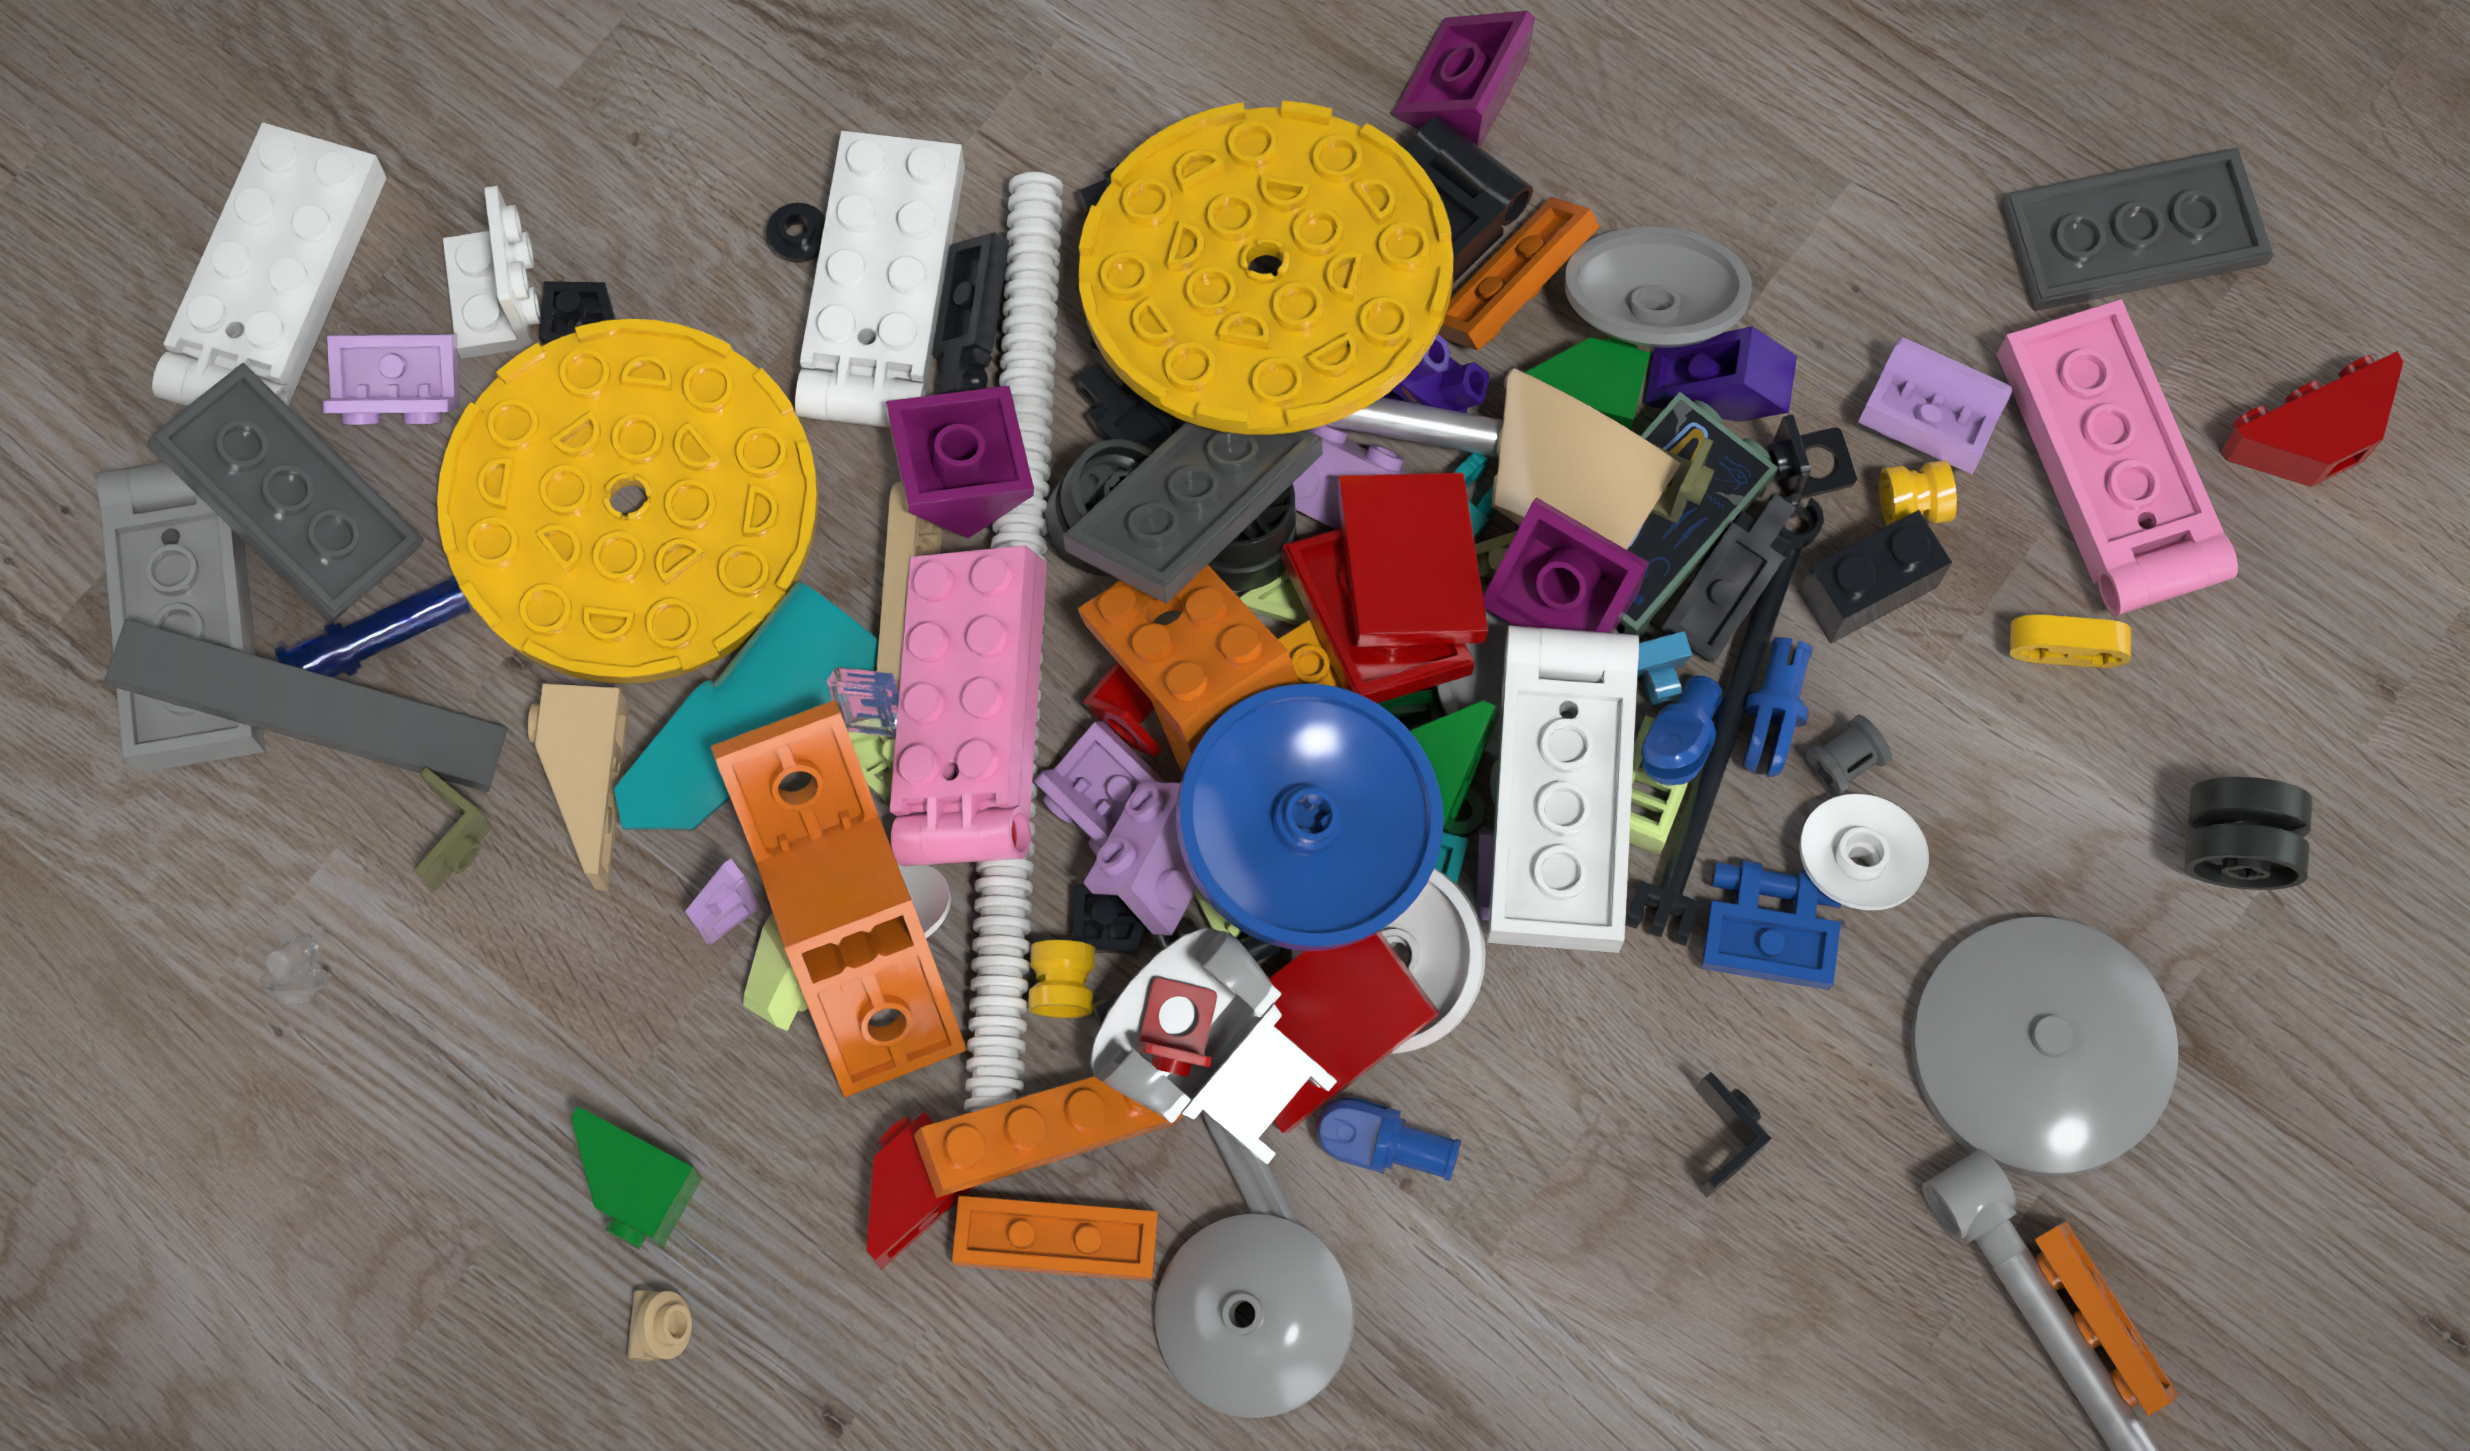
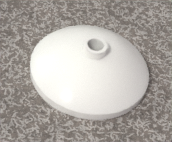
[1292,868,1486,1054]

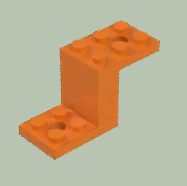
[1078,565,1300,774]
[711,700,967,1098]

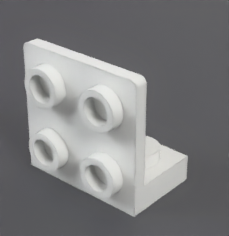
[443,186,541,359]

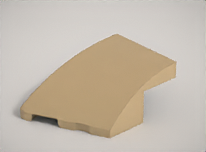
[1491,368,1681,550]

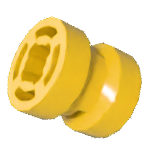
[1879,460,1957,526]
[1028,940,1095,1019]

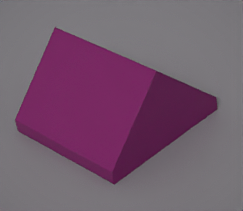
[1393,10,1535,147]
[886,386,1034,539]
[1483,497,1649,633]

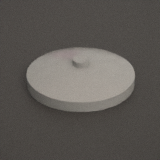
[1911,917,2178,1178]

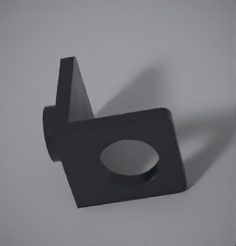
[1768,414,1857,499]
[1696,1072,1772,1198]

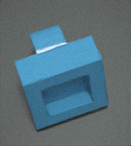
[1637,631,1692,707]

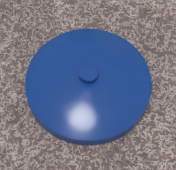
[1176,684,1444,951]

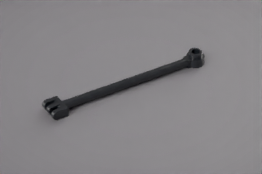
[1625,494,1824,947]

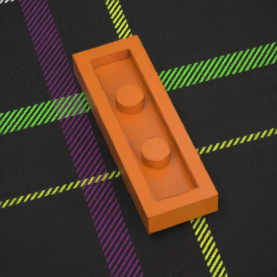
[1438,197,1600,351]
[952,1196,1158,1282]
[2034,1221,2179,1417]

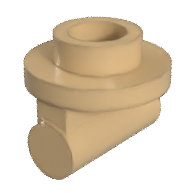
[627,1291,692,1362]

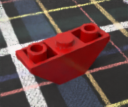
[2220,351,2404,487]

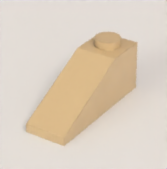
[528,684,630,891]

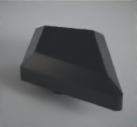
[539,281,616,344]
[1072,883,1147,954]

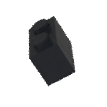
[1798,510,1952,644]

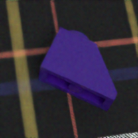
[1645,326,1797,422]

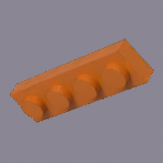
[914,1076,1183,1198]

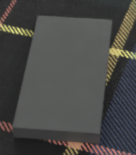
[2001,147,2274,311]
[147,362,424,625]
[1063,421,1323,604]

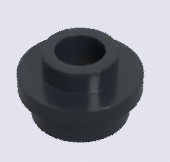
[767,203,825,263]

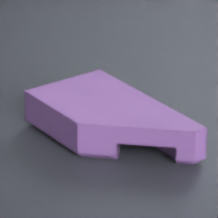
[685,859,760,944]

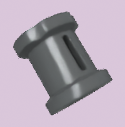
[1805,714,1892,797]

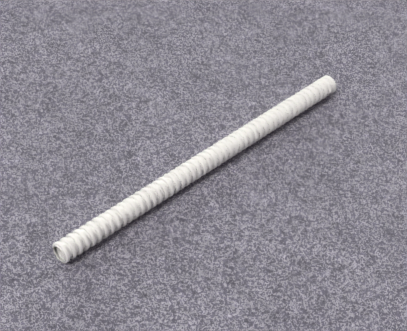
[964,172,1063,1113]

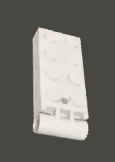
[152,122,387,407]
[795,131,965,428]
[1487,625,1639,953]

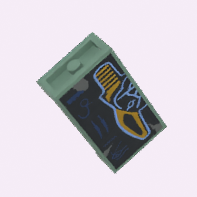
[1616,392,1778,640]

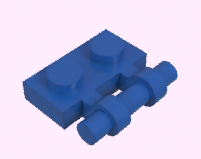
[1700,860,1842,990]

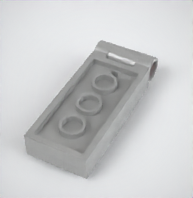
[97,462,265,773]

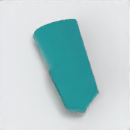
[613,582,879,831]

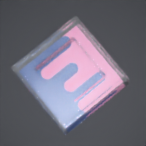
[827,667,899,737]

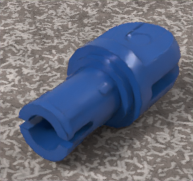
[1743,637,1813,777]
[1641,675,1723,786]
[1316,1098,1462,1181]

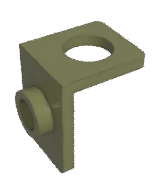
[1651,437,1715,524]
[414,767,493,892]

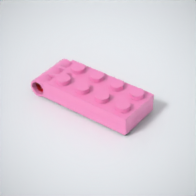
[1996,299,2238,616]
[890,545,1047,867]

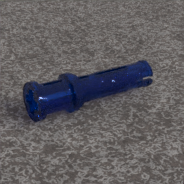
[274,575,472,678]

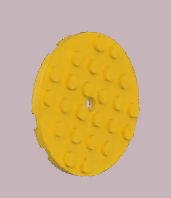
[1079,100,1453,435]
[437,319,819,684]

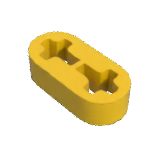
[2010,615,2131,668]

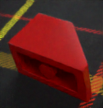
[866,1112,976,1270]

